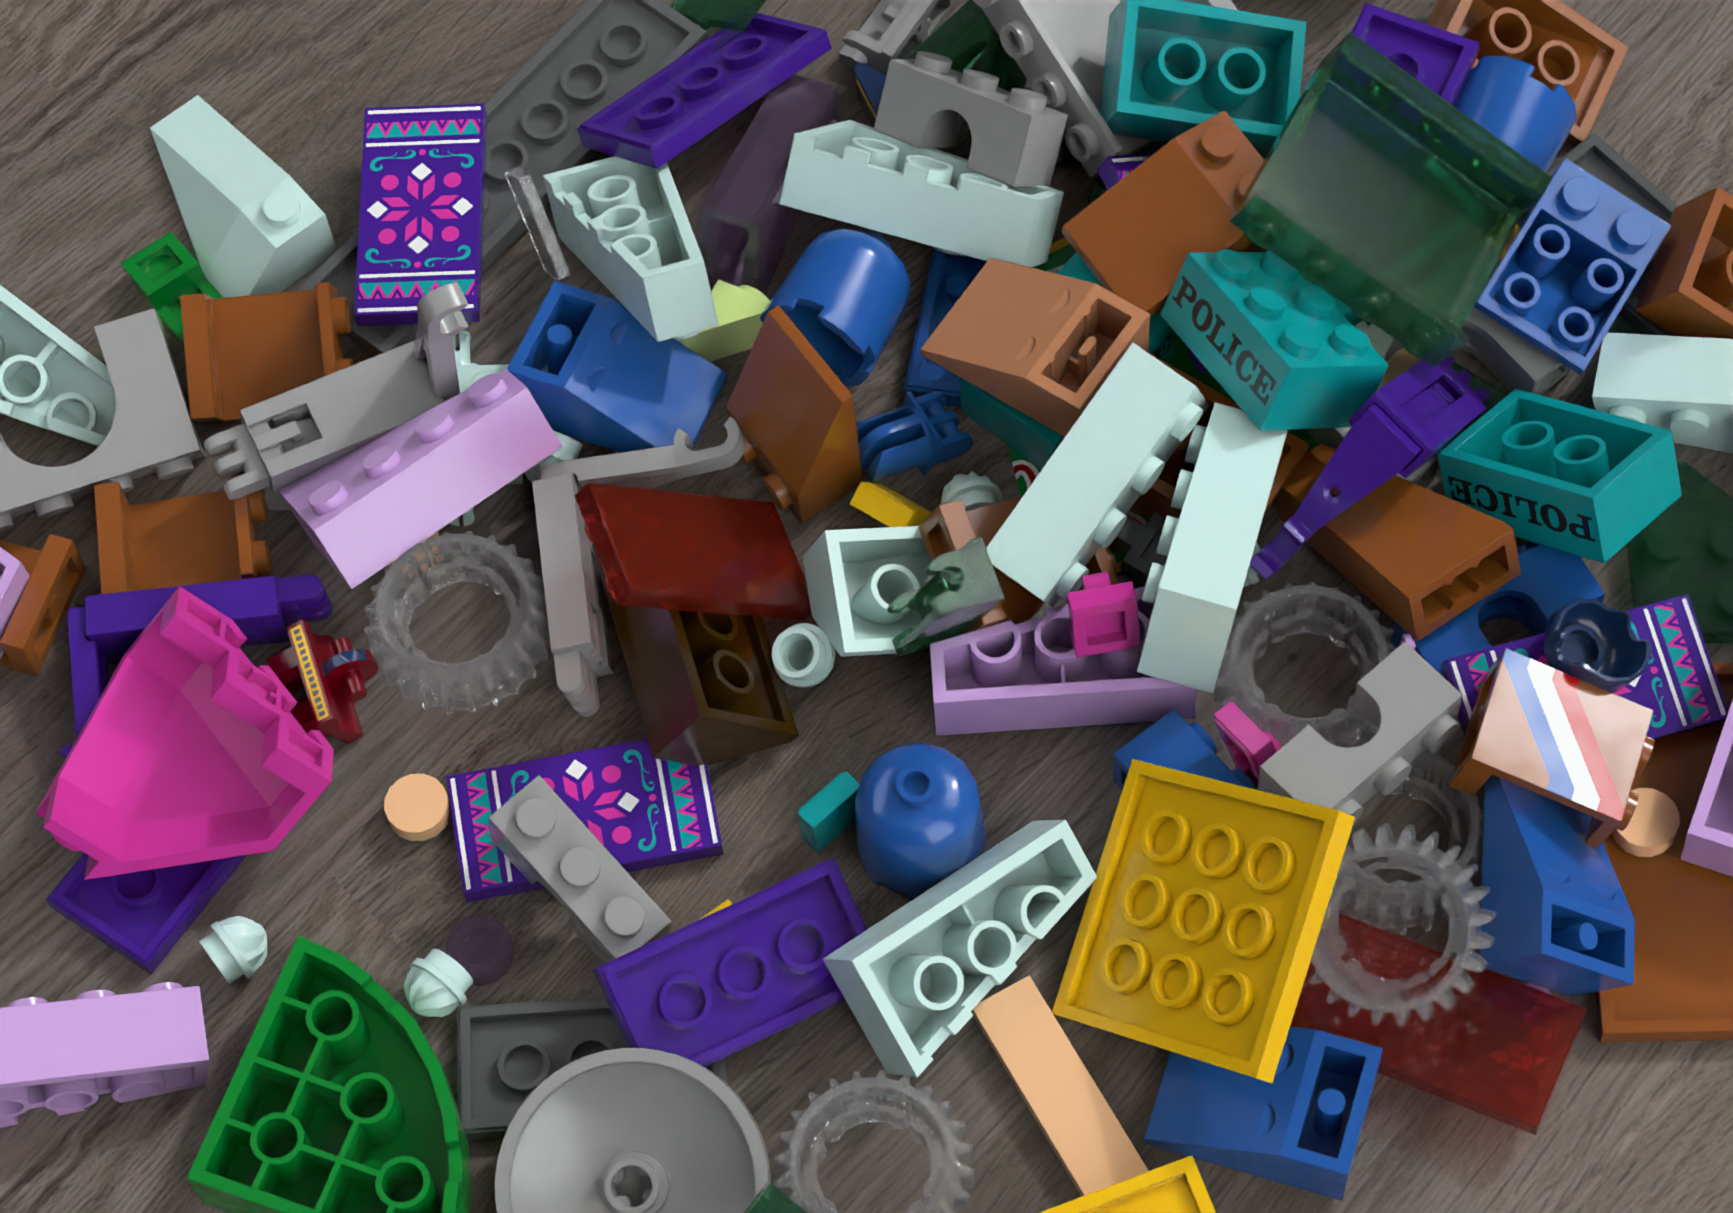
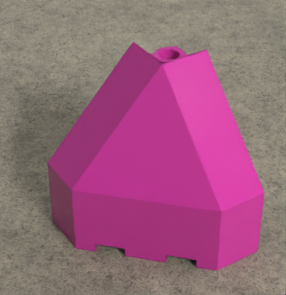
[35,586,334,880]

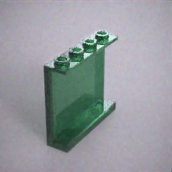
[1229,32,1552,367]

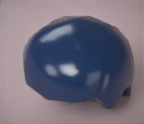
[1544,598,1652,693]

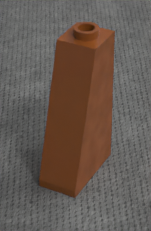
[1275,444,1521,641]

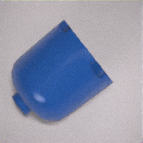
[1429,56,1577,213]
[760,229,910,387]
[855,743,986,900]

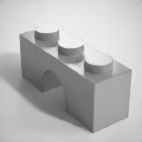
[873,51,1068,187]
[1258,642,1462,825]
[489,775,672,964]

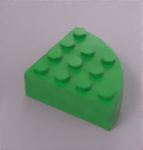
[186,935,472,1213]

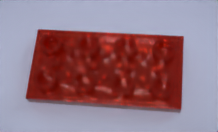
[575,483,812,620]
[1290,911,1587,1135]

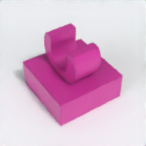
[1067,572,1141,658]

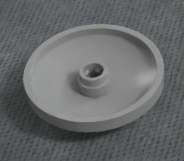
[495,1048,771,1213]

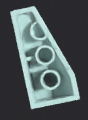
[150,95,337,298]
[0,285,116,447]
[802,526,957,657]

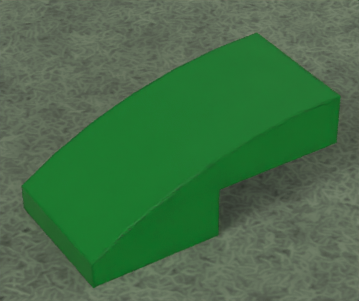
[120,232,223,351]

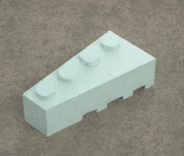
[779,120,1064,268]
[543,156,719,342]
[1592,332,1733,453]
[981,342,1210,607]
[1137,402,1288,694]
[823,820,1097,1078]

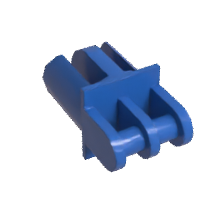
[856,391,973,483]

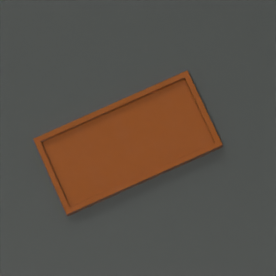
[1595,662,1733,1043]

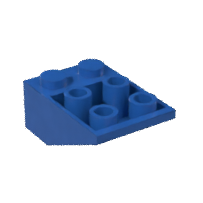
[1473,158,1671,375]
[507,281,727,453]
[1479,775,1635,996]
[1144,1027,1383,1201]

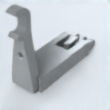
[204,283,469,500]
[532,416,745,717]

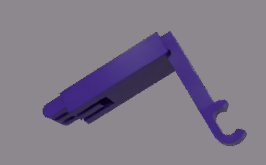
[1249,351,1491,581]
[59,575,333,759]

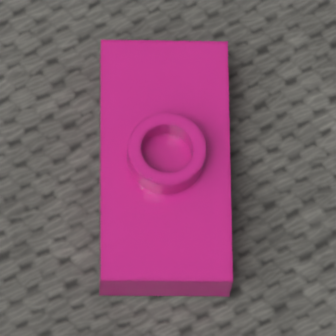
[1214,701,1282,790]

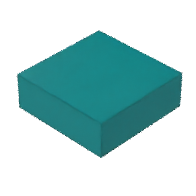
[798,771,859,854]

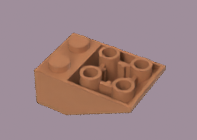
[920,258,1150,437]

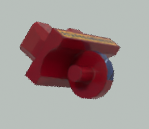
[267,619,378,744]

